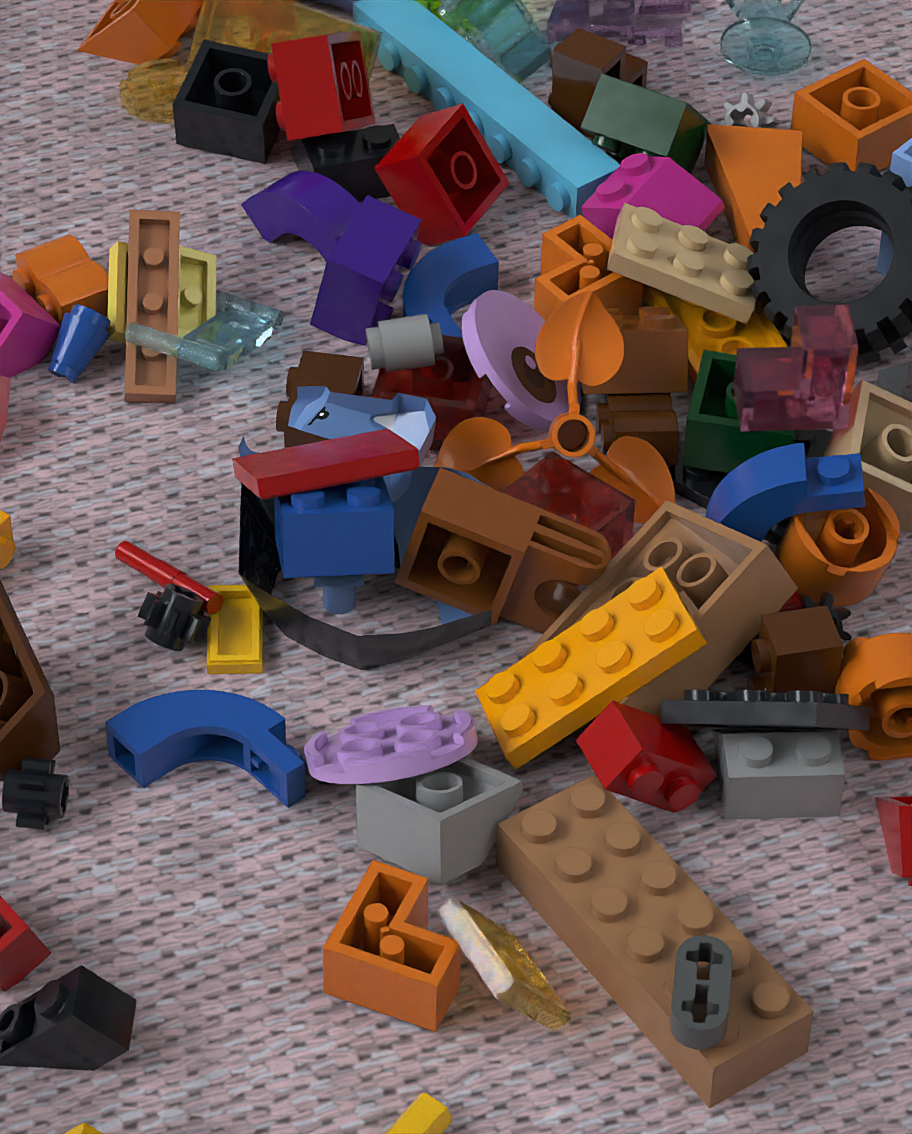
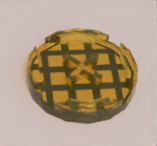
[119,58,192,124]

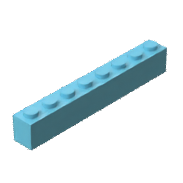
[351,0,620,218]

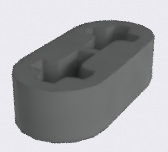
[670,935,733,1050]

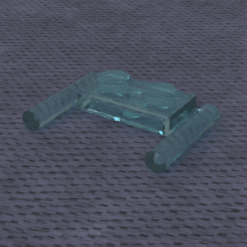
[125,290,284,371]

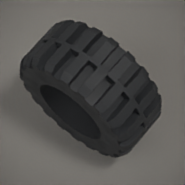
[747,162,912,366]

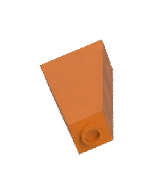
[704,124,802,254]

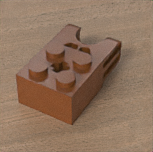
[394,467,611,634]

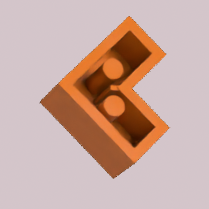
[534,214,643,321]
[323,860,461,1032]

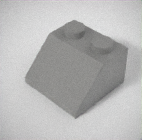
[712,728,845,820]
[356,757,523,885]

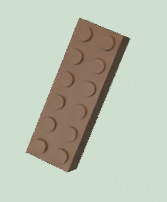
[496,774,814,1109]

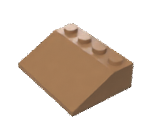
[522,500,798,718]

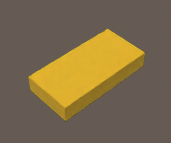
[207,585,263,674]

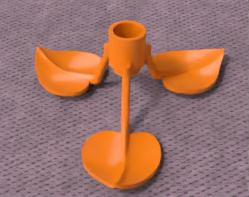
[433,291,675,524]

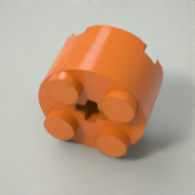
[776,488,900,606]
[835,633,912,761]

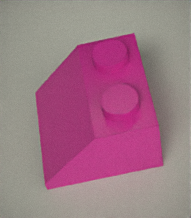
[581,153,725,240]
[0,272,61,378]

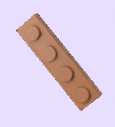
[124,210,180,403]

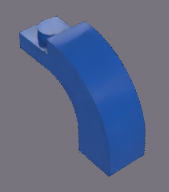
[403,233,499,383]
[705,442,865,542]
[105,690,307,808]

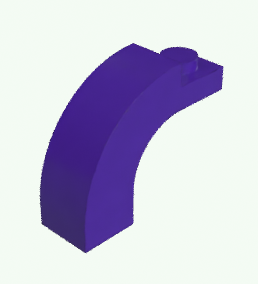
[241,171,361,263]

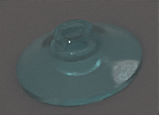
[720,17,811,76]

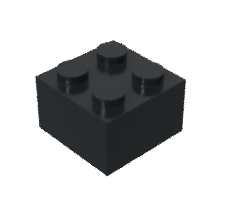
[172,39,281,164]

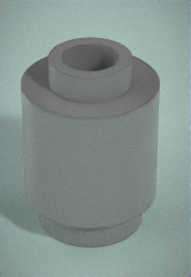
[365,314,444,373]

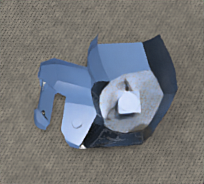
[238,386,492,670]

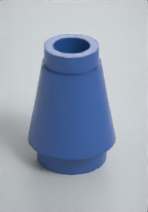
[48,304,111,383]

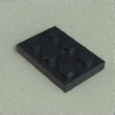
[661,689,870,730]

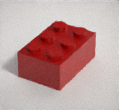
[267,30,376,141]

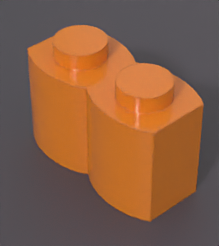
[12,234,108,325]

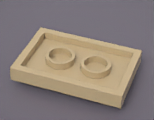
[607,202,756,324]

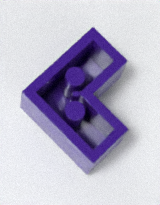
[310,195,423,346]

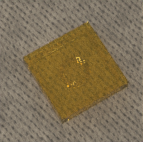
[436,898,571,1031]

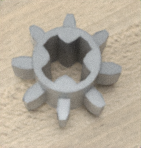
[717,93,780,128]

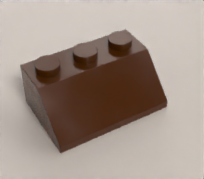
[0,580,60,782]

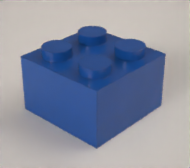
[274,476,395,578]

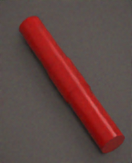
[115,541,223,614]

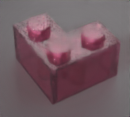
[733,305,859,432]

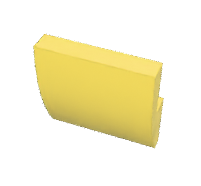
[107,241,216,347]

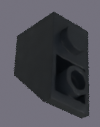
[0,965,137,1071]

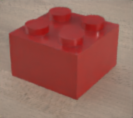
[374,104,510,246]

